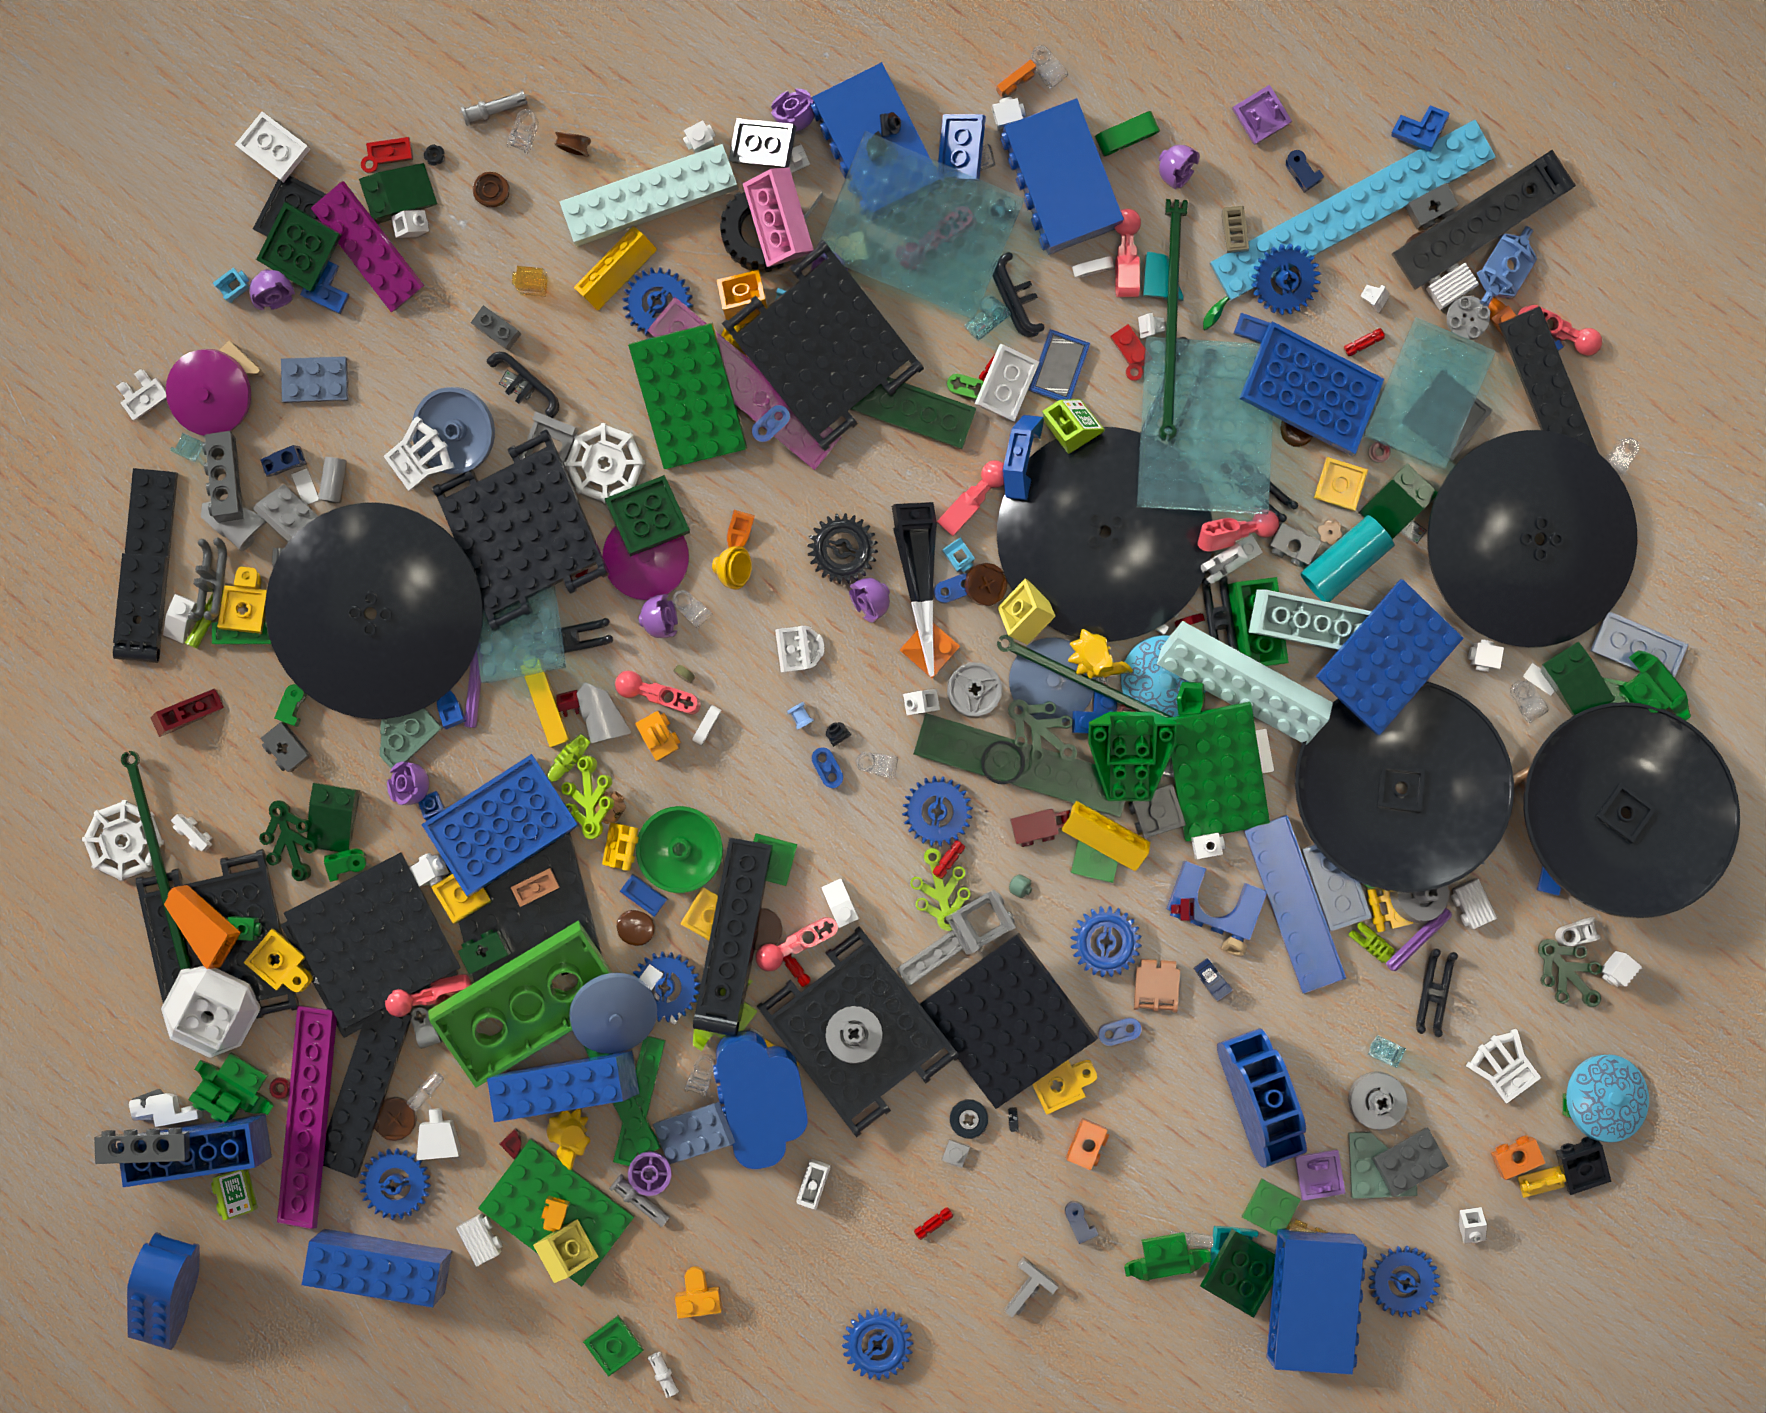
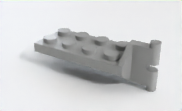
[253,484,319,542]

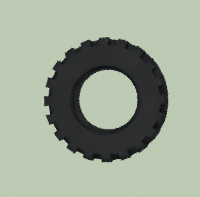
[720,192,790,272]

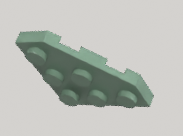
[379,708,443,769]
[1348,1132,1417,1199]

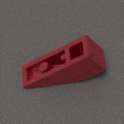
[150,688,224,737]

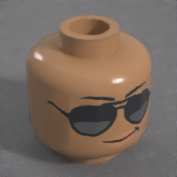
[595,791,626,824]

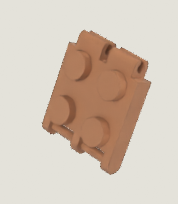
[1134,959,1180,1013]

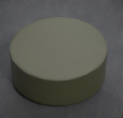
[673,665,695,684]

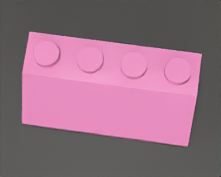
[743,167,814,267]

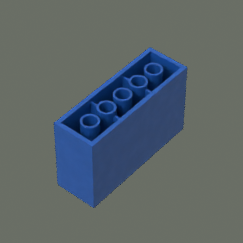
[811,62,940,221]
[1000,98,1124,255]
[487,1051,639,1122]
[117,1114,272,1187]
[301,1229,452,1308]
[1266,1229,1367,1375]

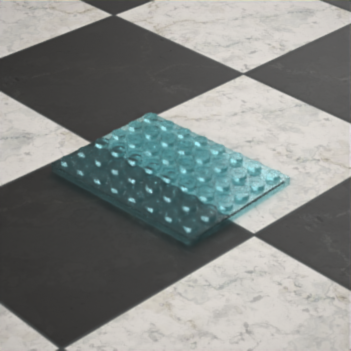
[817,131,1025,319]
[1137,337,1273,515]

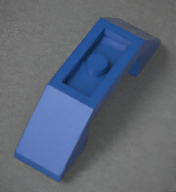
[1003,415,1044,500]

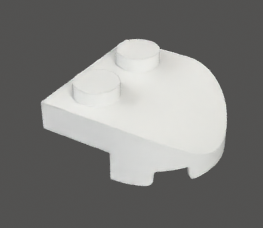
[775,626,824,672]

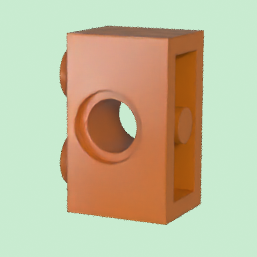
[1065,1118,1109,1170]
[1491,1135,1546,1180]

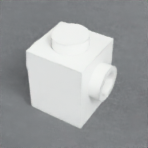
[992,97,1026,130]
[683,120,715,153]
[391,210,429,238]
[1468,640,1504,672]
[903,689,940,715]
[1191,833,1225,859]
[410,853,449,887]
[1459,1207,1487,1243]

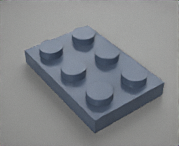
[281,356,348,403]

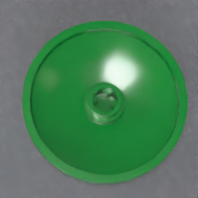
[636,806,723,893]

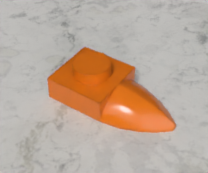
[1488,297,1516,336]
[727,510,755,548]

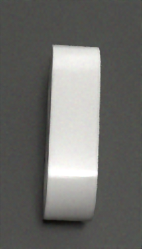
[1072,257,1114,278]
[692,705,722,746]

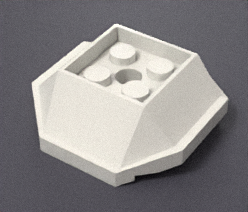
[161,966,261,1058]

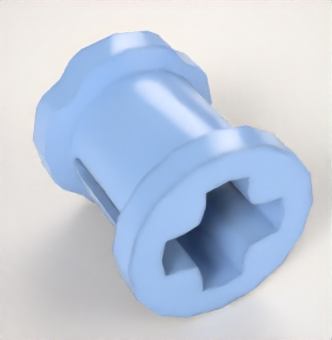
[787,702,814,730]

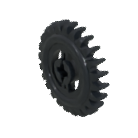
[807,513,878,584]

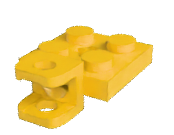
[217,567,267,634]
[244,929,313,992]
[1032,1059,1097,1115]

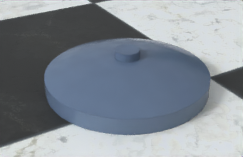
[412,387,495,474]
[1009,638,1096,723]
[569,973,657,1054]

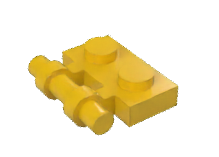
[602,823,639,871]
[1367,888,1414,932]

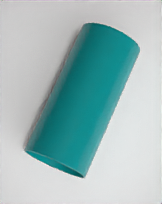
[1300,515,1395,602]

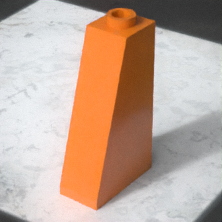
[164,885,241,969]

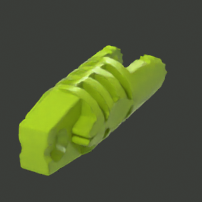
[547,733,590,782]
[1349,921,1395,963]

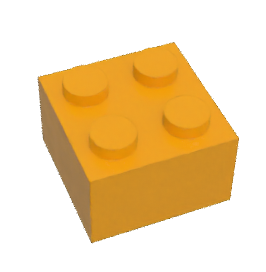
[717,269,768,326]

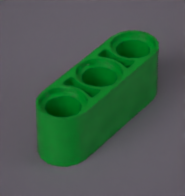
[1095,111,1160,157]

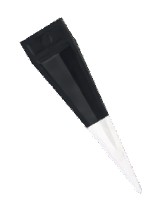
[891,502,937,677]

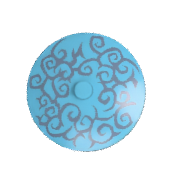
[1121,635,1206,717]
[1566,1054,1649,1142]

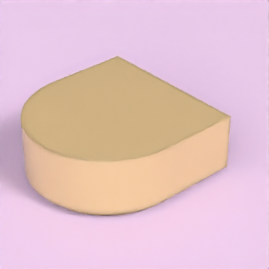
[1221,937,1247,956]

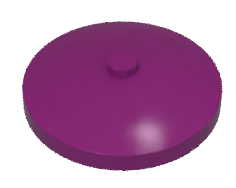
[166,349,251,436]
[603,526,689,600]

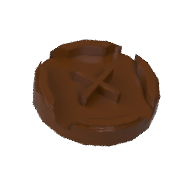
[965,563,1007,606]
[755,908,783,950]
[375,1097,417,1141]

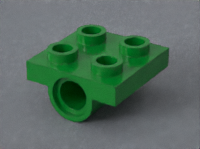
[188,1079,242,1123]

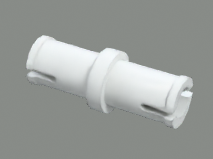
[648,1352,679,1398]

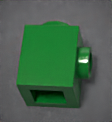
[228,916,262,941]

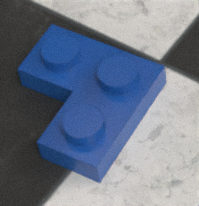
[1391,105,1450,152]
[300,261,349,314]
[1072,692,1117,733]

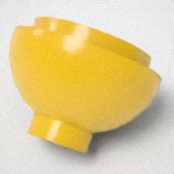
[712,546,752,590]

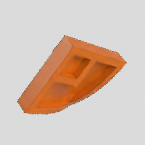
[900,623,960,679]

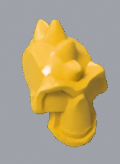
[1068,629,1133,679]
[546,1108,591,1170]

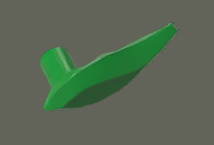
[1203,296,1230,331]

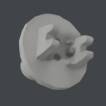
[1446,296,1490,339]

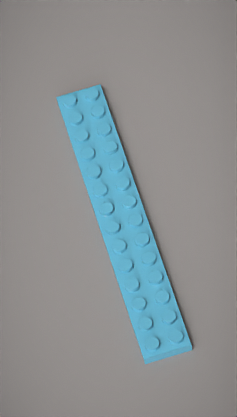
[1210,120,1496,301]

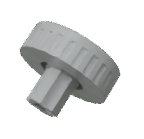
[1390,885,1449,922]
[826,1006,883,1064]
[1348,1072,1407,1130]

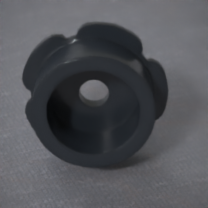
[424,144,445,166]

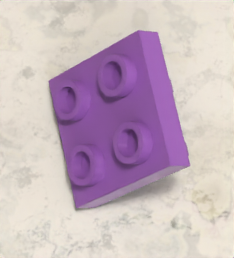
[1232,85,1292,145]
[1295,1150,1346,1201]

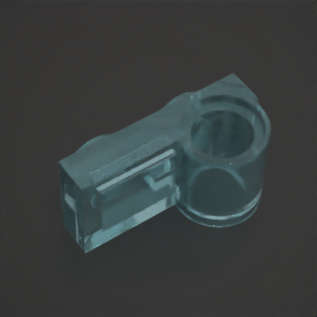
[964,295,1011,341]
[1368,1035,1406,1068]

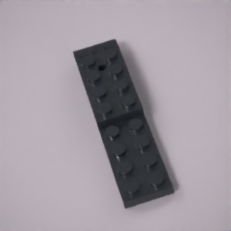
[1392,149,1576,290]
[113,468,178,663]
[693,837,773,1037]

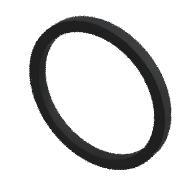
[981,741,1025,784]

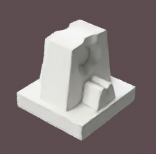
[789,144,810,173]
[1361,285,1390,313]
[1138,313,1165,339]

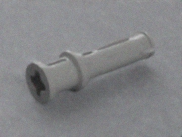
[461,91,527,126]
[609,1174,670,1227]

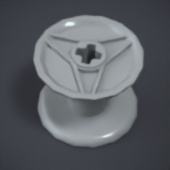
[947,662,1002,717]

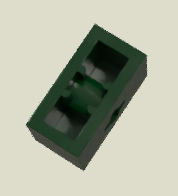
[458,929,511,975]

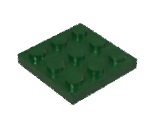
[256,202,342,292]
[604,475,690,557]
[1200,1229,1276,1318]

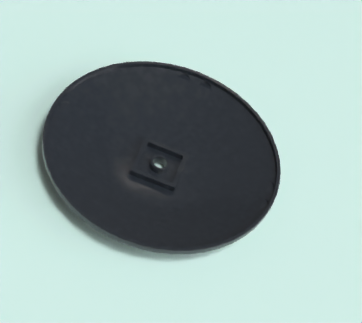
[997,427,1212,642]
[1427,430,1638,648]
[265,502,483,719]
[1295,681,1514,893]
[1523,702,1740,919]

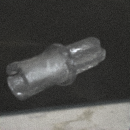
[407,1072,444,1111]
[1170,1230,1214,1248]

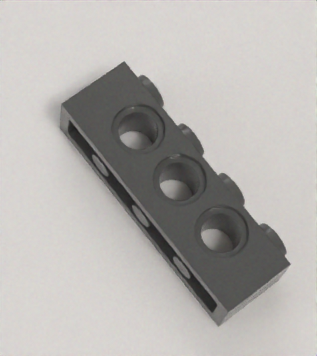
[202,431,244,523]
[94,1128,190,1164]

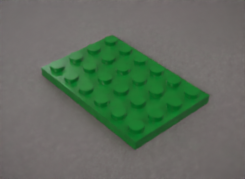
[628,322,747,469]
[1169,701,1270,841]
[478,1138,635,1287]

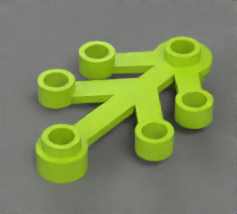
[561,755,614,839]
[910,848,971,931]

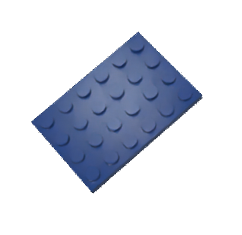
[1239,321,1384,456]
[1315,579,1464,735]
[421,754,578,897]

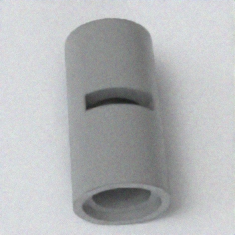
[318,457,347,503]

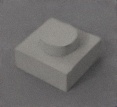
[942,1139,970,1168]

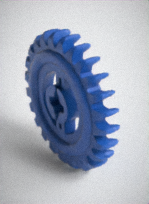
[1251,244,1321,315]
[622,267,693,337]
[902,776,973,847]
[1070,906,1142,977]
[633,951,701,1022]
[359,1148,431,1220]
[1368,1246,1440,1318]
[842,1308,913,1380]

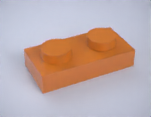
[996,59,1036,97]

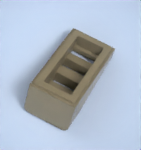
[1221,206,1249,253]

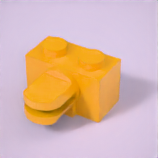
[635,711,681,761]
[675,1266,722,1319]

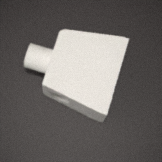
[417,1108,461,1160]

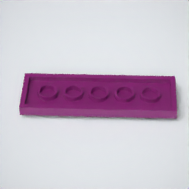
[311,181,424,312]

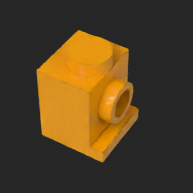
[541,1196,570,1232]

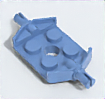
[1477,226,1537,307]

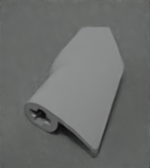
[201,499,267,551]
[577,682,631,743]

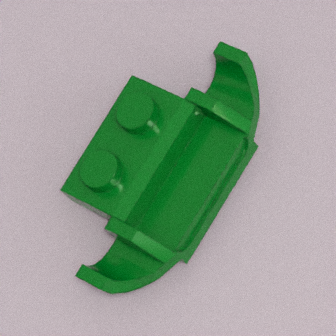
[1623,650,1691,720]
[194,1052,274,1115]
[1124,1232,1212,1281]

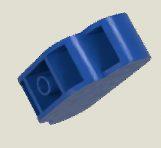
[1217,1028,1307,1168]
[713,1030,808,1169]
[127,1232,200,1350]

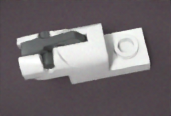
[1201,534,1263,584]
[129,1089,203,1127]

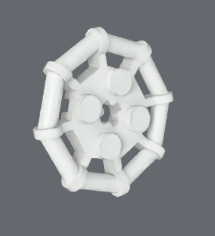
[564,423,645,504]
[82,800,164,882]

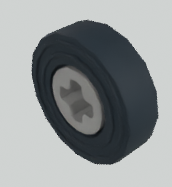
[950,1099,988,1139]

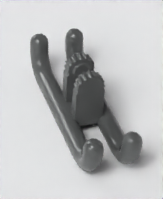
[188,538,227,622]

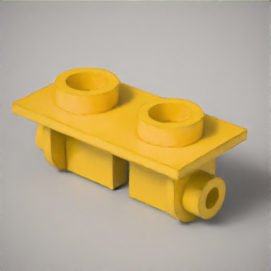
[1518,1166,1566,1198]

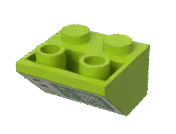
[1042,399,1105,454]
[211,1169,258,1221]

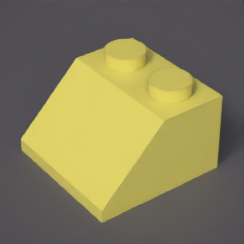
[998,579,1055,645]
[533,1219,598,1283]

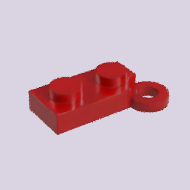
[361,137,413,173]
[1110,324,1152,381]

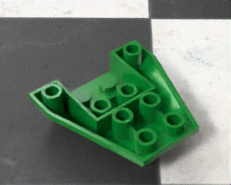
[1088,712,1177,801]

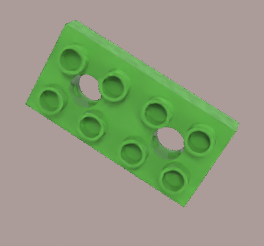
[428,920,613,1088]

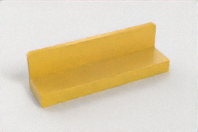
[574,226,657,310]
[521,658,571,748]
[1062,801,1151,871]

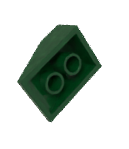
[359,163,438,224]
[1358,463,1438,539]
[1540,641,1615,716]
[307,783,360,852]

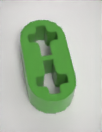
[947,374,984,400]

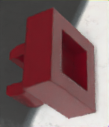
[556,690,580,717]
[1171,898,1195,921]

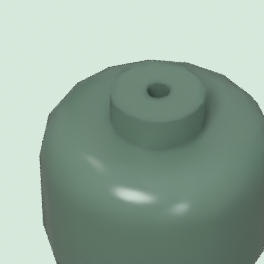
[1009,874,1032,898]

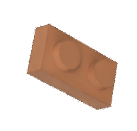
[511,868,560,907]

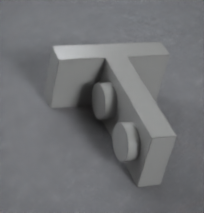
[1005,1257,1058,1318]

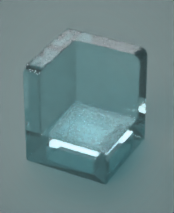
[170,433,204,462]

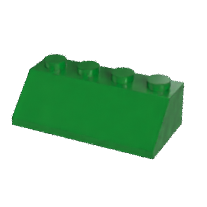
[1228,577,1289,666]

